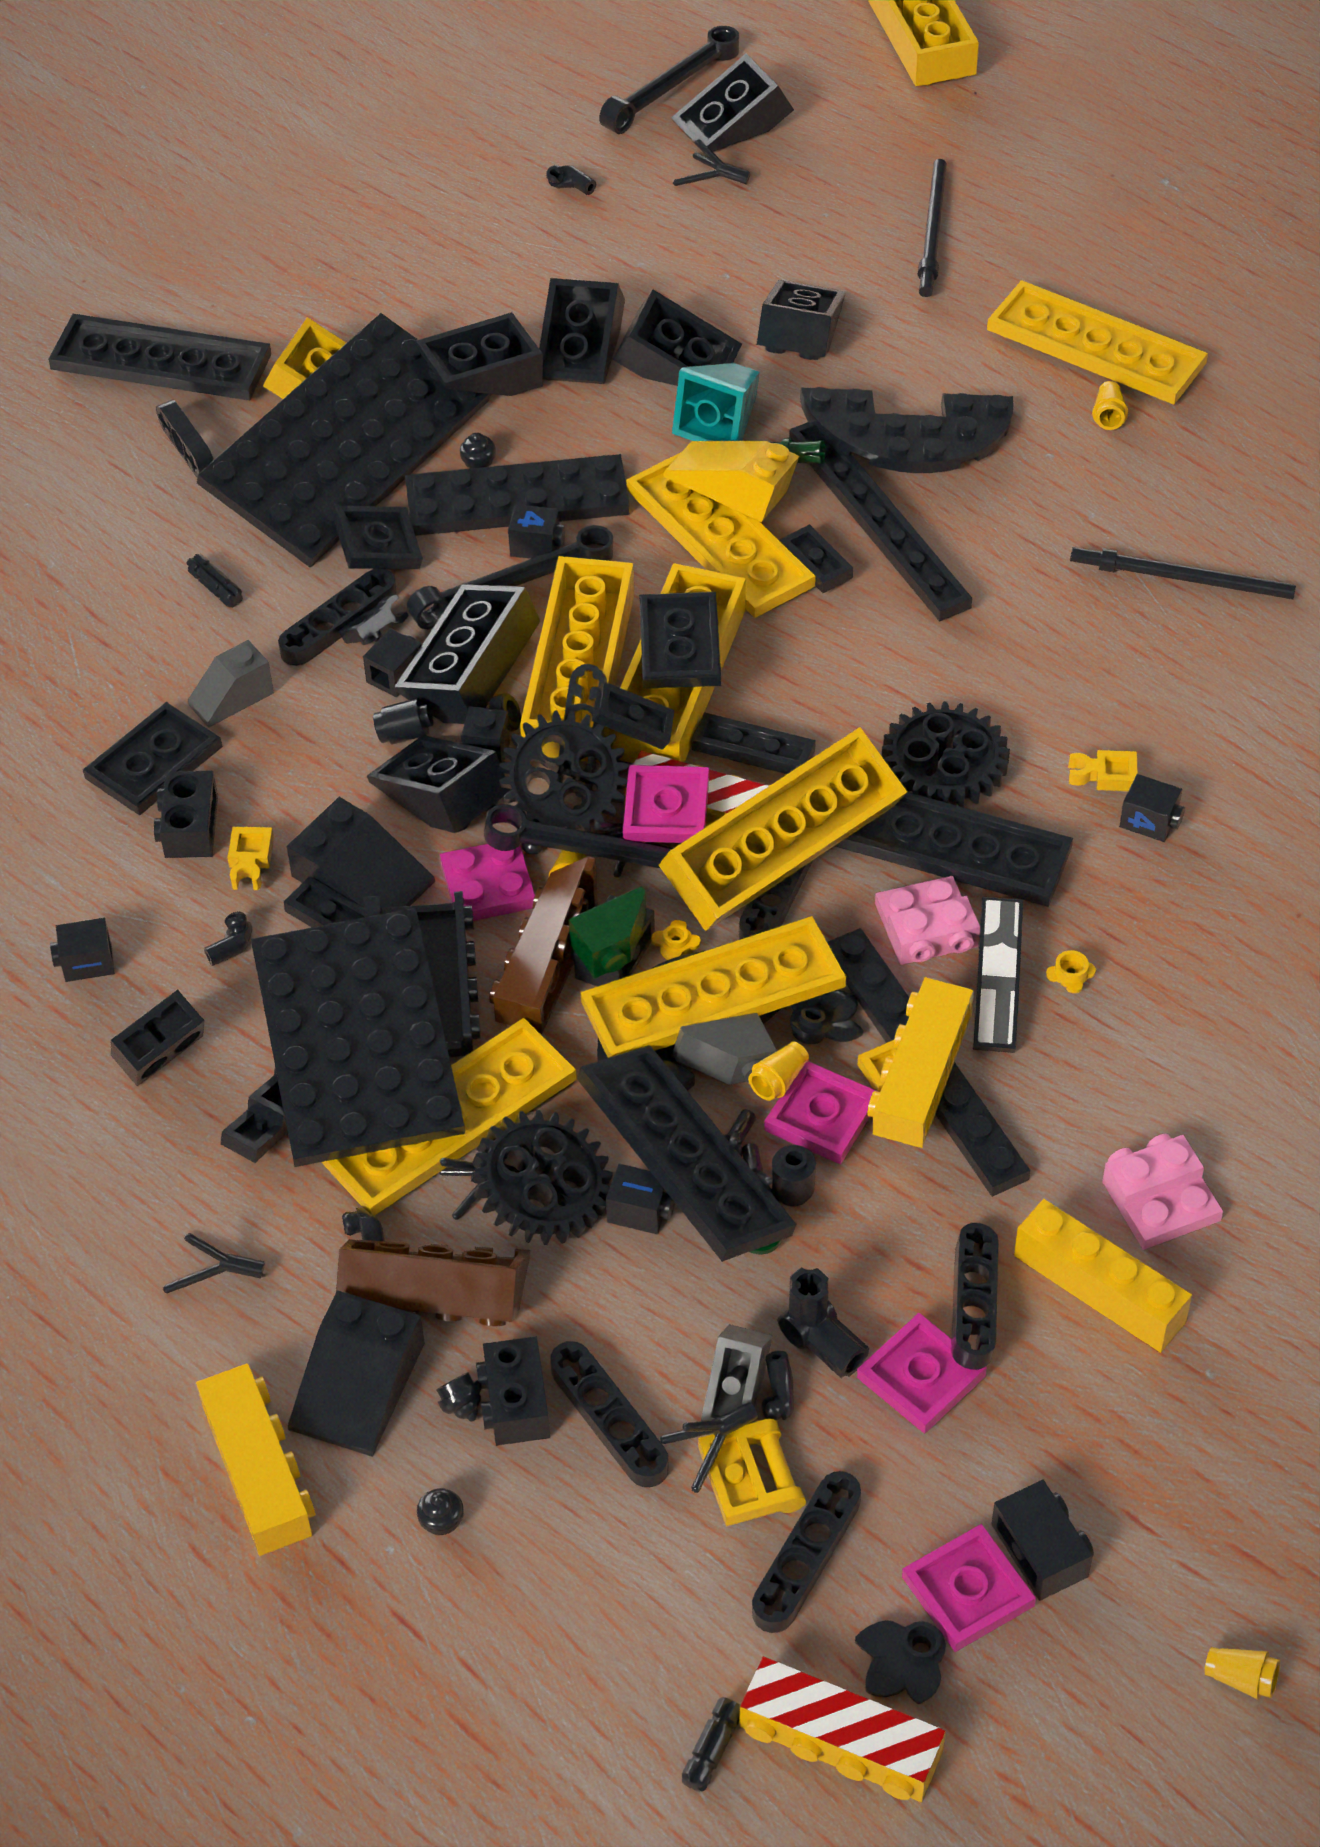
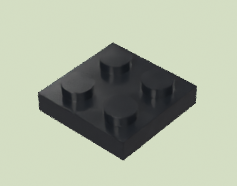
[333,506,423,569]

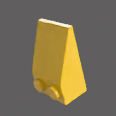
[263,317,346,399]
[663,441,799,522]

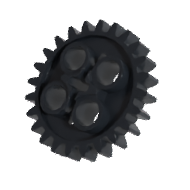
[881,701,1010,808]
[499,710,629,832]
[471,1110,613,1245]

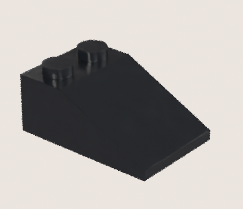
[671,54,794,152]
[539,278,625,384]
[756,280,845,360]
[613,289,742,386]
[416,312,543,396]
[367,736,511,833]
[286,796,435,908]
[287,1290,425,1457]

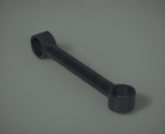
[599,26,739,134]
[407,525,613,630]
[484,804,673,869]

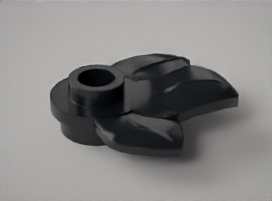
[790,990,864,1044]
[855,1620,946,1704]

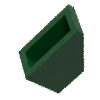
[569,886,647,979]

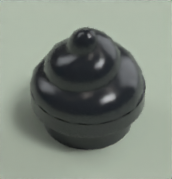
[460,433,496,469]
[436,1372,482,1422]
[417,1488,464,1535]

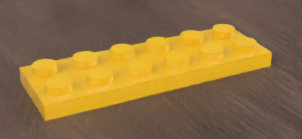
[987,280,1208,405]
[626,452,816,618]
[581,916,846,1058]
[321,1018,577,1216]

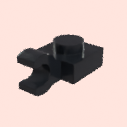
[338,595,409,645]

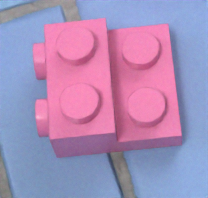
[875,876,980,965]
[1102,1134,1223,1250]

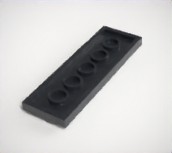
[48,313,272,401]
[405,454,630,536]
[835,792,1073,907]
[577,1045,797,1262]

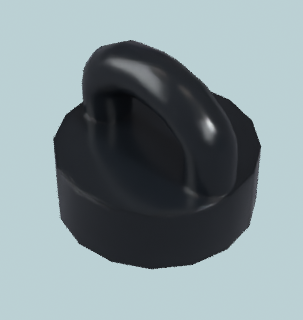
[489,693,521,732]

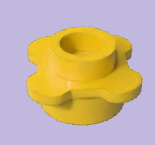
[652,920,701,960]
[1046,950,1096,993]

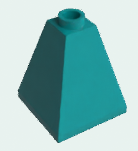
[672,363,760,441]

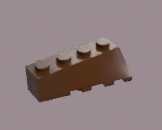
[489,857,598,1034]
[336,1239,530,1326]

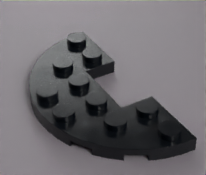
[800,387,1014,473]

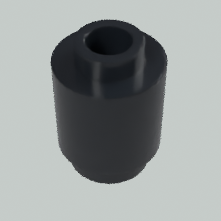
[373,698,434,745]
[771,1145,816,1207]

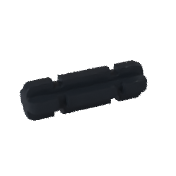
[186,554,243,607]
[682,1697,740,1792]

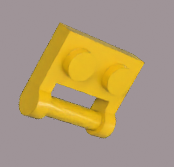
[698,1419,806,1527]

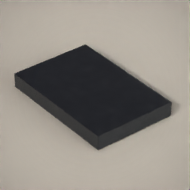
[639,592,721,689]
[83,702,223,816]

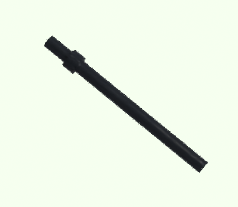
[917,159,947,297]
[1070,547,1296,600]

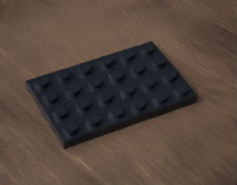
[251,908,465,1167]

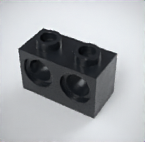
[154,771,218,858]
[111,989,205,1086]

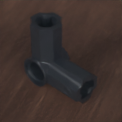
[777,1267,869,1378]

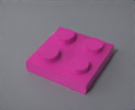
[623,765,710,843]
[440,844,535,921]
[764,1061,878,1165]
[857,1313,987,1434]
[902,1524,1036,1652]

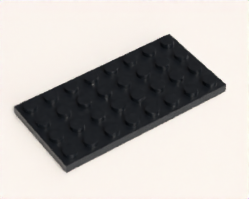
[197,313,491,567]

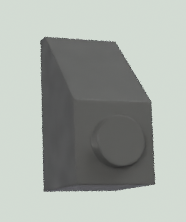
[188,640,274,728]
[672,1013,777,1085]
[701,1324,773,1425]

